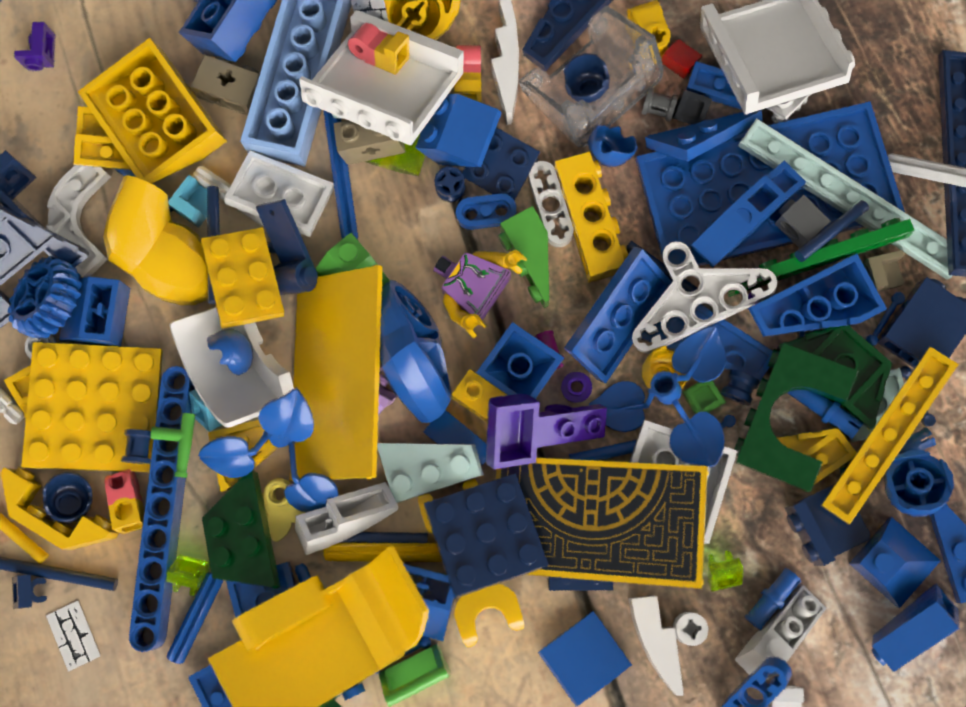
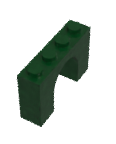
[734,343,858,492]

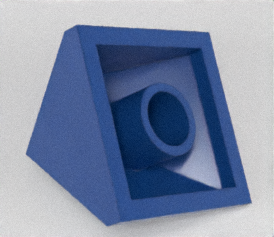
[476,322,564,399]

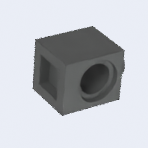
[775,195,831,248]

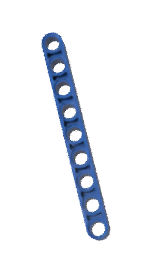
[129,366,195,652]

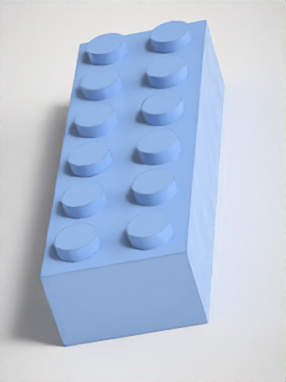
[240,0,351,167]

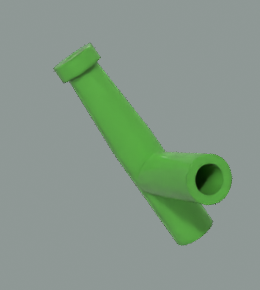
[151,413,196,478]

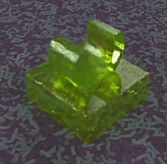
[708,550,744,592]
[166,555,210,596]

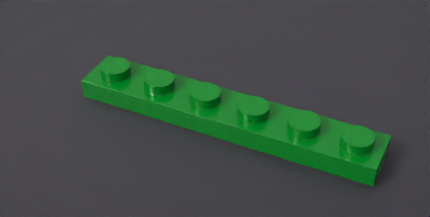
[727,218,915,297]

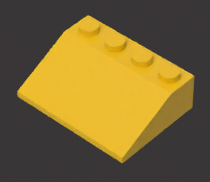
[77,38,227,184]

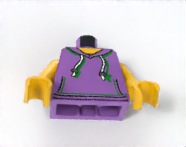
[433,250,527,338]

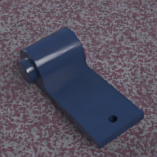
[256,199,318,295]

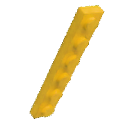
[821,347,959,524]

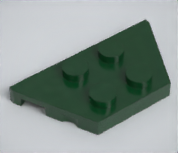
[777,325,892,430]
[202,470,281,589]

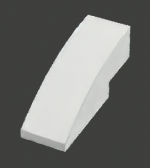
[295,482,398,555]
[628,595,684,696]

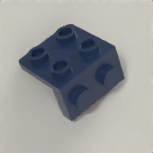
[0,150,45,228]
[785,483,870,566]

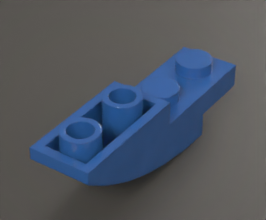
[691,160,806,268]

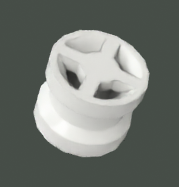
[673,612,708,646]

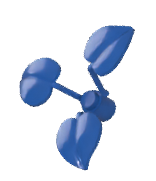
[589,326,726,467]
[198,388,339,513]

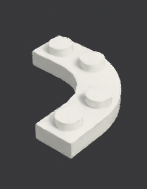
[46,165,111,278]

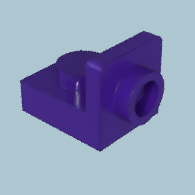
[14,22,55,71]

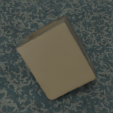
[862,250,905,292]

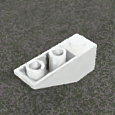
[735,585,826,680]

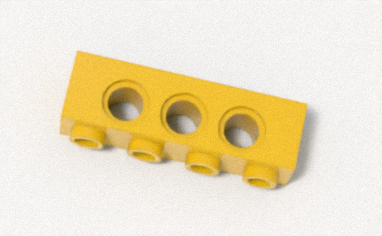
[554,152,628,283]

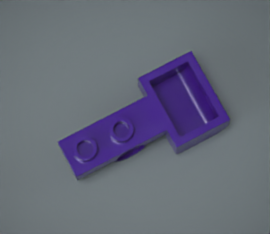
[486,394,607,469]

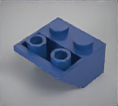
[59,277,131,347]
[403,563,455,641]

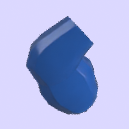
[380,280,452,423]

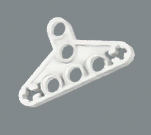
[632,241,777,354]

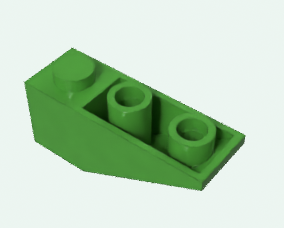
[498,206,549,309]

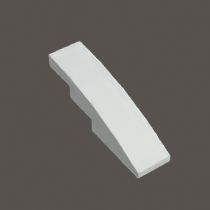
[491,0,519,125]

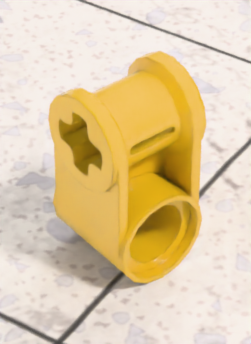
[627,0,671,62]

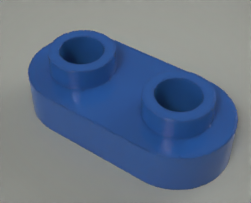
[456,194,516,230]

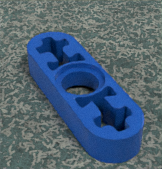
[722,657,792,707]

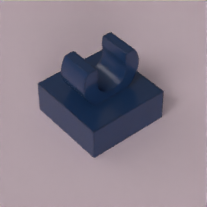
[12,575,47,609]

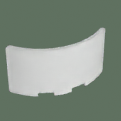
[169,307,294,428]

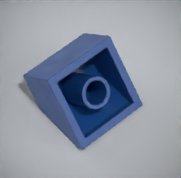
[415,94,502,167]

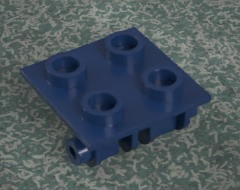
[462,127,540,201]

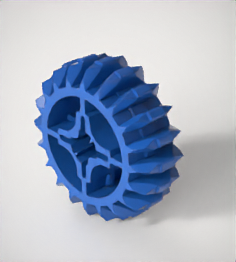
[8,257,82,339]

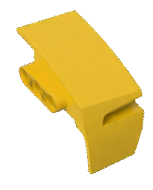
[208,545,429,707]

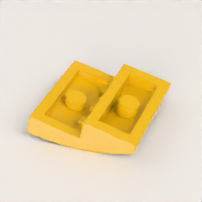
[74,106,131,170]

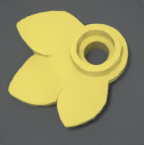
[262,478,305,542]

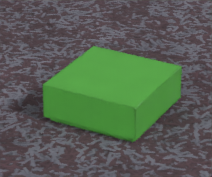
[682,380,726,414]

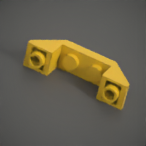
[1,466,119,550]

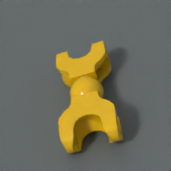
[418,478,524,648]

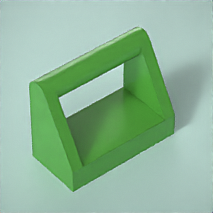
[379,643,451,707]

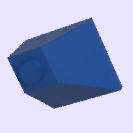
[849,517,941,608]

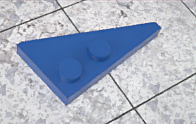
[645,110,763,161]

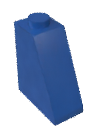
[871,583,960,672]

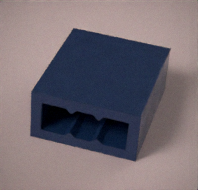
[878,277,966,368]

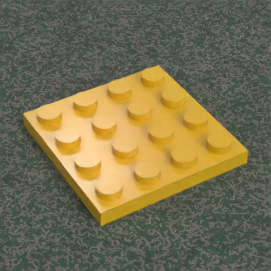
[21,342,163,473]

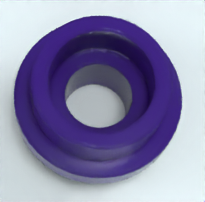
[561,372,592,403]

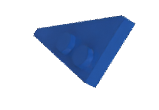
[929,504,966,603]

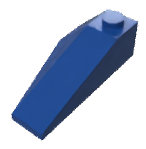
[748,254,887,337]

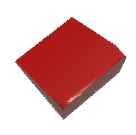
[661,39,703,79]

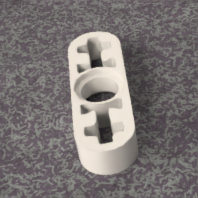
[529,161,573,248]

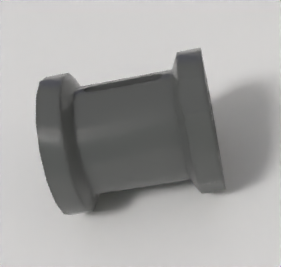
[641,88,678,122]

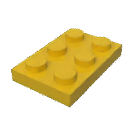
[201,227,284,329]

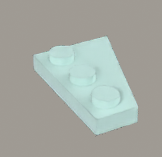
[377,443,484,503]

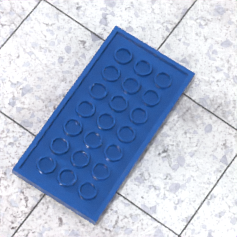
[635,101,905,272]

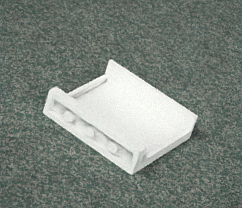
[700,0,855,114]
[299,10,464,146]

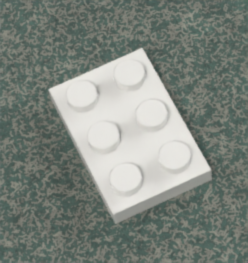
[224,150,334,237]

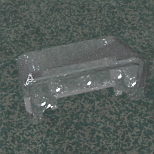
[518,5,664,148]

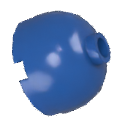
[884,450,954,517]

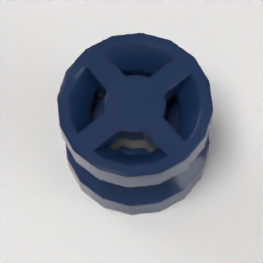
[435,166,465,203]
[721,370,760,406]

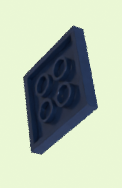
[424,473,549,599]

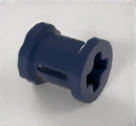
[121,429,151,464]

